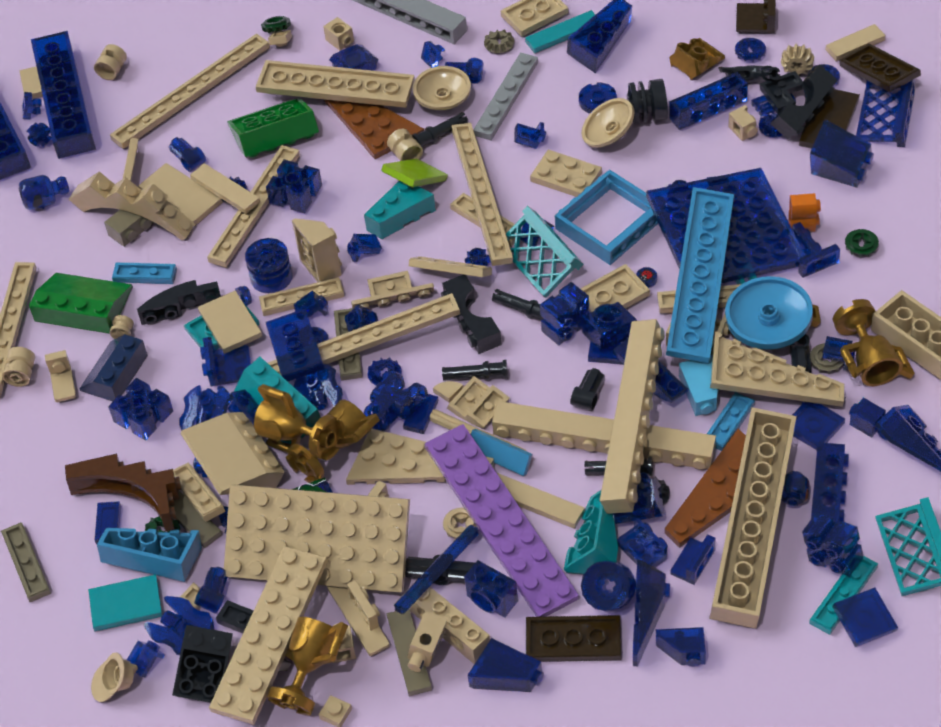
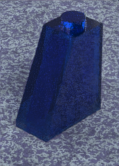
[467,638,544,692]

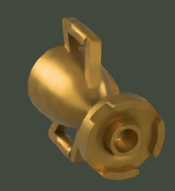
[832,299,915,387]
[254,384,344,461]
[285,400,380,484]
[267,617,348,716]

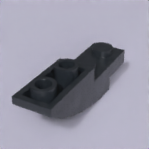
[137,280,221,325]

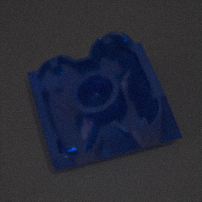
[329,44,379,71]
[613,473,666,524]

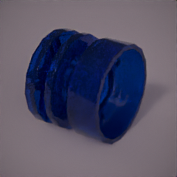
[245,238,293,294]
[581,561,636,611]

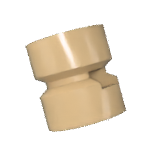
[94,44,127,80]
[387,128,423,161]
[2,347,35,387]

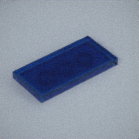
[266,309,325,381]

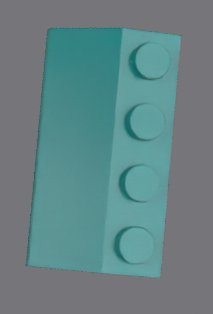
[232,356,321,445]

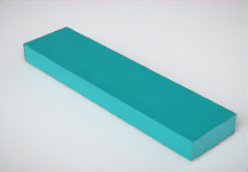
[525,10,601,54]
[809,553,878,635]

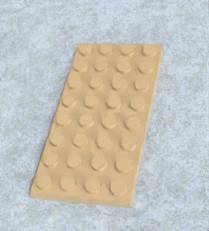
[223,485,410,593]

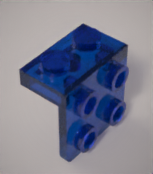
[200,337,251,387]

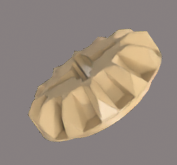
[443,508,479,540]

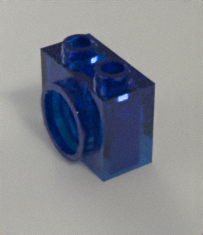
[582,302,637,351]
[464,560,518,618]

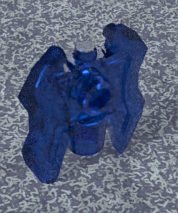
[293,363,343,411]
[179,385,232,431]
[144,596,214,655]

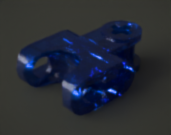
[364,371,428,431]

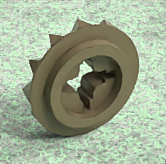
[484,29,514,53]
[810,343,844,374]

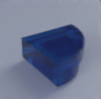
[235,286,252,306]

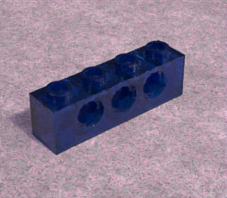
[669,72,748,130]
[810,442,849,532]

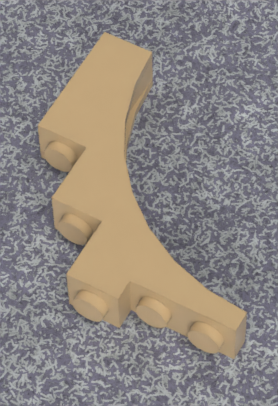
[68,171,195,240]

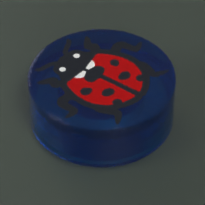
[636,267,657,288]

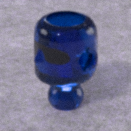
[19,175,70,210]

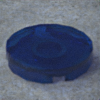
[579,82,617,113]

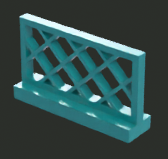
[506,205,584,298]
[875,497,941,596]

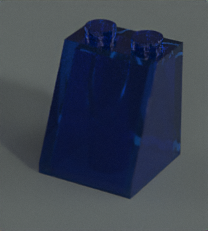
[810,120,874,188]

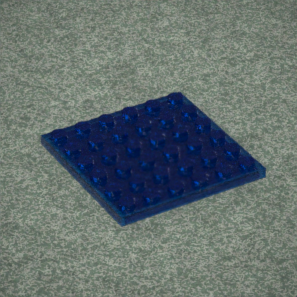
[646,168,808,283]

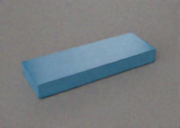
[112,262,177,284]
[707,392,755,451]
[471,429,533,476]

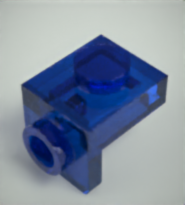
[514,122,546,149]

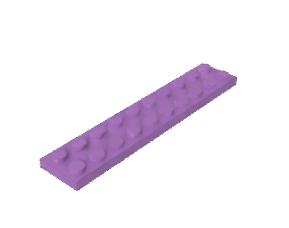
[425,424,579,617]

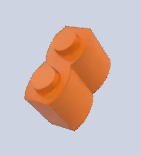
[788,193,821,234]

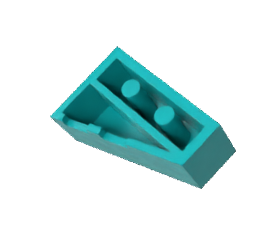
[364,181,436,239]

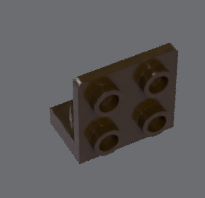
[736,0,776,33]

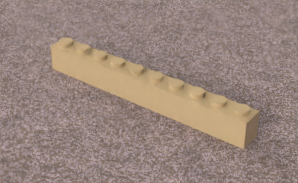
[600,319,665,514]
[492,401,716,470]

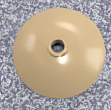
[413,66,471,110]
[581,98,634,148]

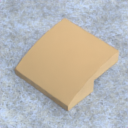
[447,376,510,429]

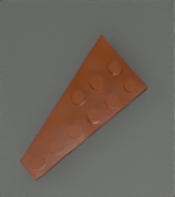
[323,99,424,159]
[665,429,746,548]

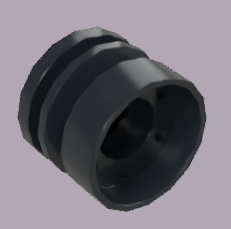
[627,79,668,124]

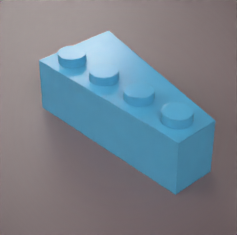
[97,528,202,582]

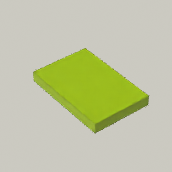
[381,158,448,187]

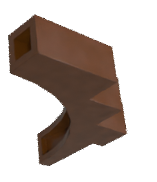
[65,453,182,532]

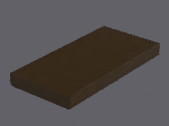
[839,44,921,92]
[799,89,860,154]
[526,615,621,662]

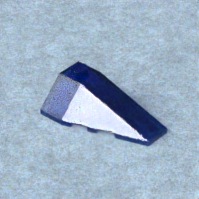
[875,405,941,472]
[633,560,670,667]

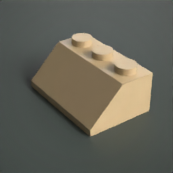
[292,218,342,282]

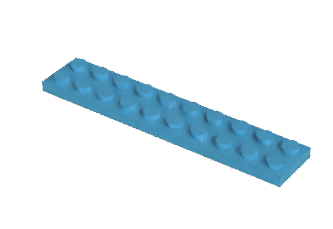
[666,187,734,363]

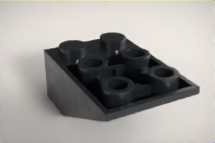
[172,625,233,703]

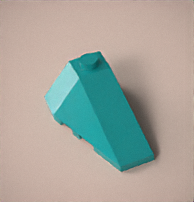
[564,489,618,575]

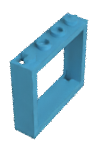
[555,169,665,265]

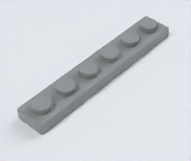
[473,52,538,141]

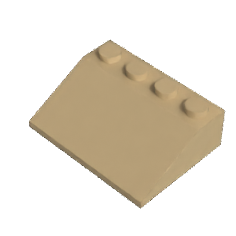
[180,412,284,495]

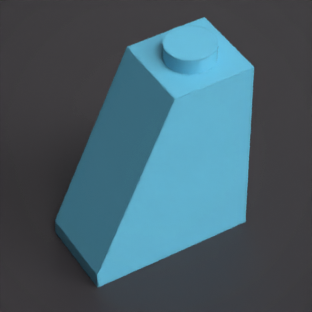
[679,354,719,416]

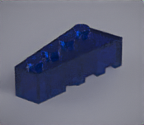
[567,0,632,73]

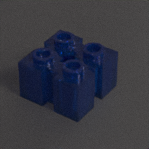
[266,159,322,213]
[540,282,590,346]
[108,377,173,441]
[802,512,864,577]

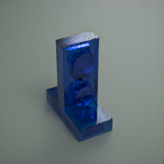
[792,222,840,278]

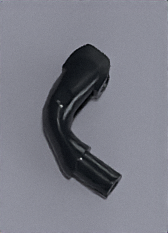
[718,65,780,86]

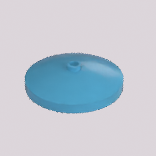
[725,276,813,349]

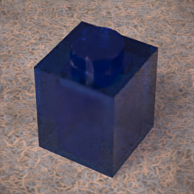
[849,397,886,438]

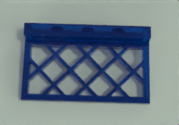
[856,79,915,147]

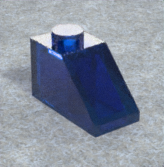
[655,627,706,667]

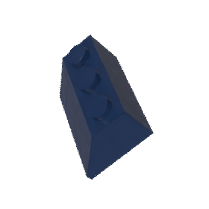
[79,334,148,403]

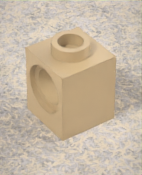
[323,17,354,51]

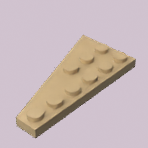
[710,331,845,407]
[346,428,494,485]

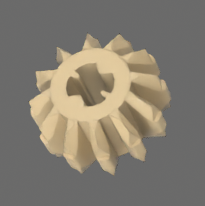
[781,43,815,76]

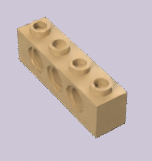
[406,581,491,664]

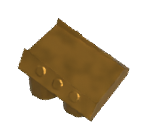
[669,38,725,80]

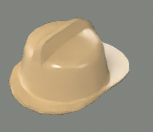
[91,652,138,702]

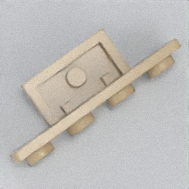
[351,271,434,311]
[327,580,390,656]

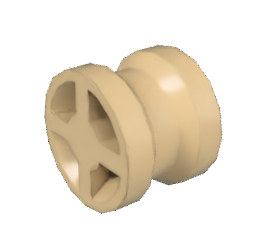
[109,315,134,339]

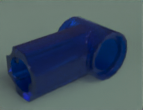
[445,58,484,84]
[169,137,206,172]
[194,567,228,614]

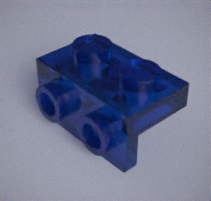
[228,389,259,425]
[617,518,668,574]

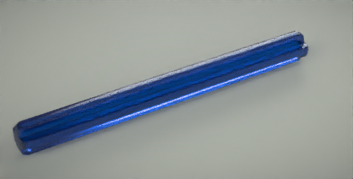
[394,525,479,615]

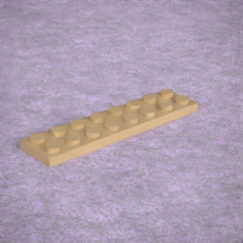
[256,60,415,108]
[209,546,327,725]

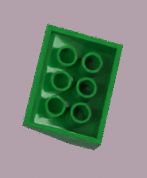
[227,97,319,158]
[29,272,133,334]

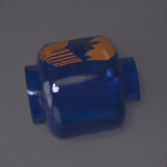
[781,471,809,506]

